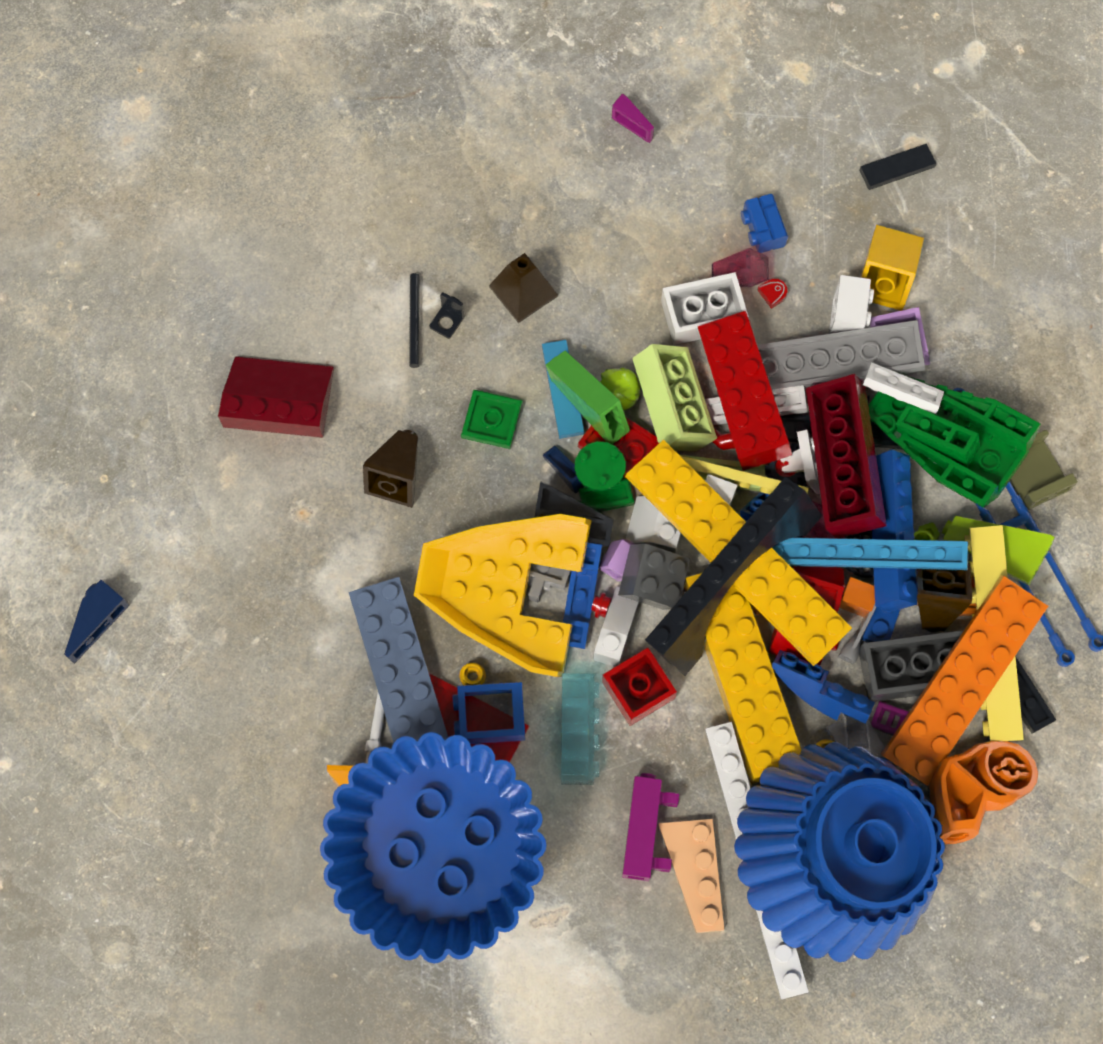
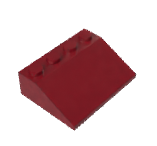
[218,356,334,438]

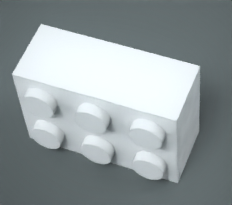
[661,272,749,345]

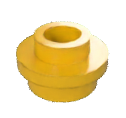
[459,663,486,686]

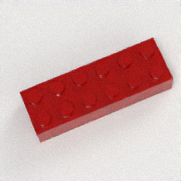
[697,311,792,471]

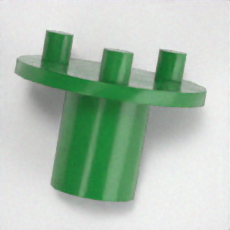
[574,441,626,491]

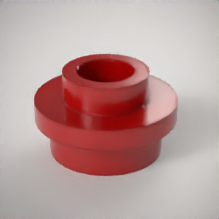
[591,592,612,619]

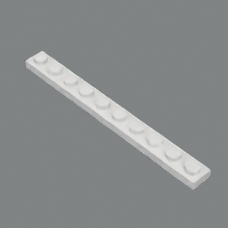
[705,722,809,1000]

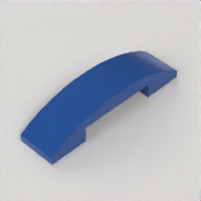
[563,543,602,649]

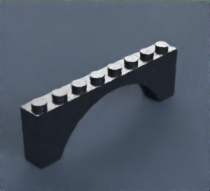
[645,477,822,676]

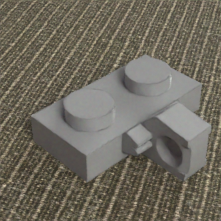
[527,563,571,603]

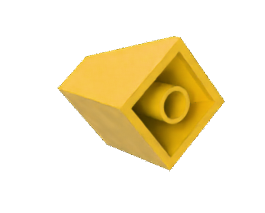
[860,225,924,311]

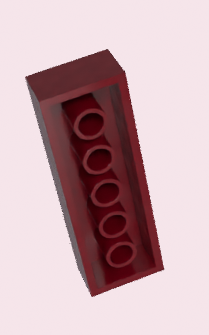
[806,373,887,539]

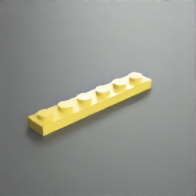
[680,455,809,494]

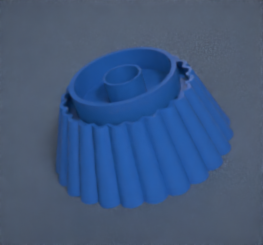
[320,732,547,964]
[734,742,945,962]

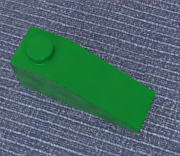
[895,403,980,468]

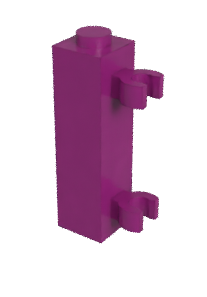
[622,773,679,881]

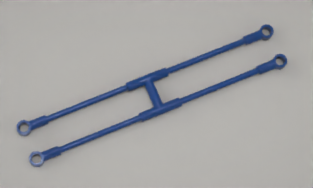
[953,388,1103,667]

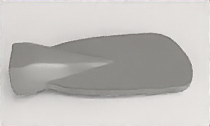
[838,604,876,664]

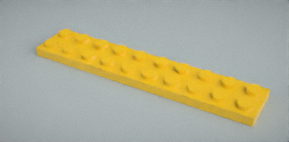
[625,440,852,666]

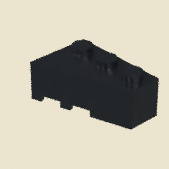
[534,481,614,546]

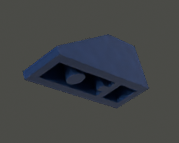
[64,580,129,664]

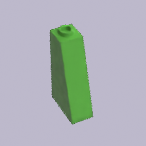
[545,351,630,444]

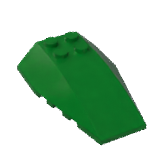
[868,375,1041,508]

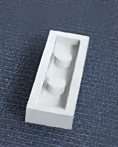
[863,363,944,414]

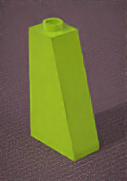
[942,516,1055,585]

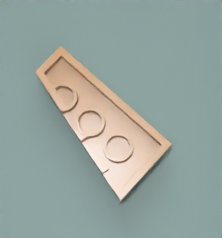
[658,819,724,933]

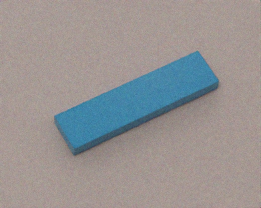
[542,340,584,439]

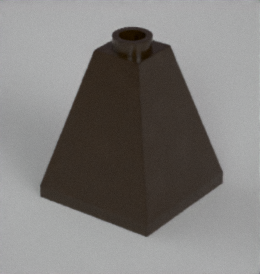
[489,253,558,323]
[363,430,418,508]
[916,562,972,632]

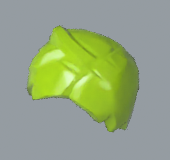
[600,368,641,411]

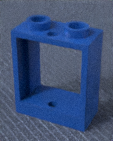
[453,682,525,744]

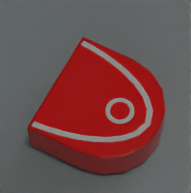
[757,279,788,309]

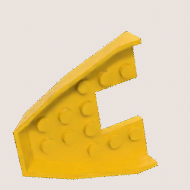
[414,514,591,677]

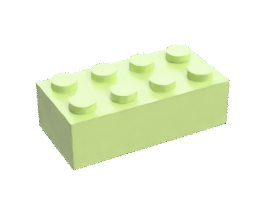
[632,344,717,451]

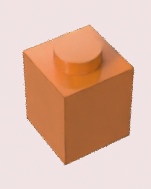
[839,577,875,617]

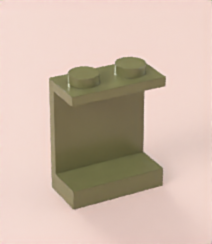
[1010,430,1078,510]

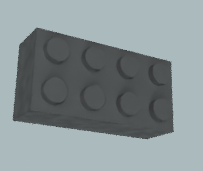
[859,631,963,702]

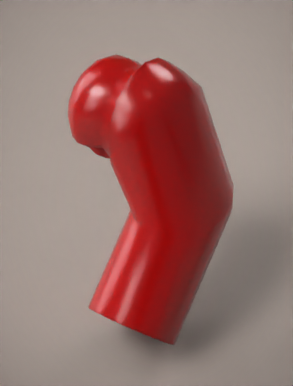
[712,428,735,450]

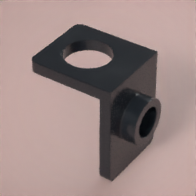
[429,292,465,339]

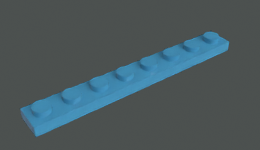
[772,538,968,570]

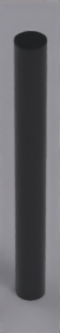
[409,273,420,368]

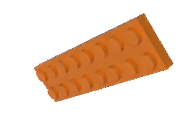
[881,575,1048,786]

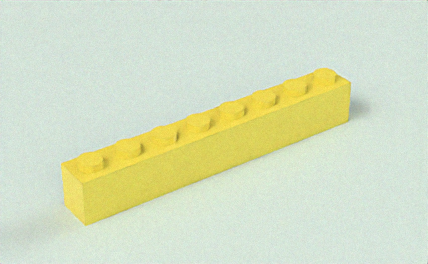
[964,525,1024,742]

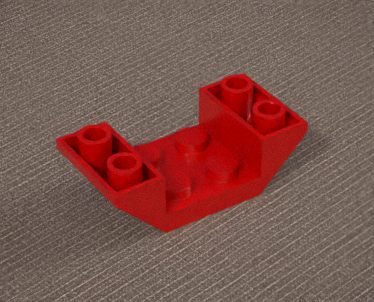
[768,566,844,666]

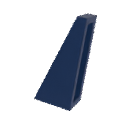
[543,446,585,494]

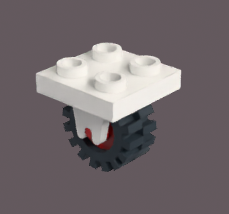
[765,430,821,494]

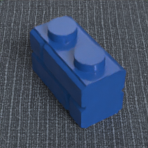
[741,194,788,254]

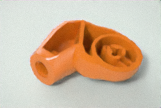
[929,741,1038,844]

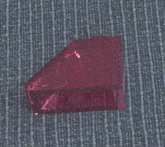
[712,248,769,287]

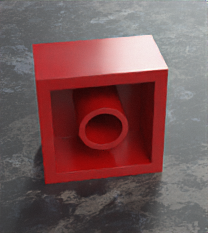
[602,648,677,726]

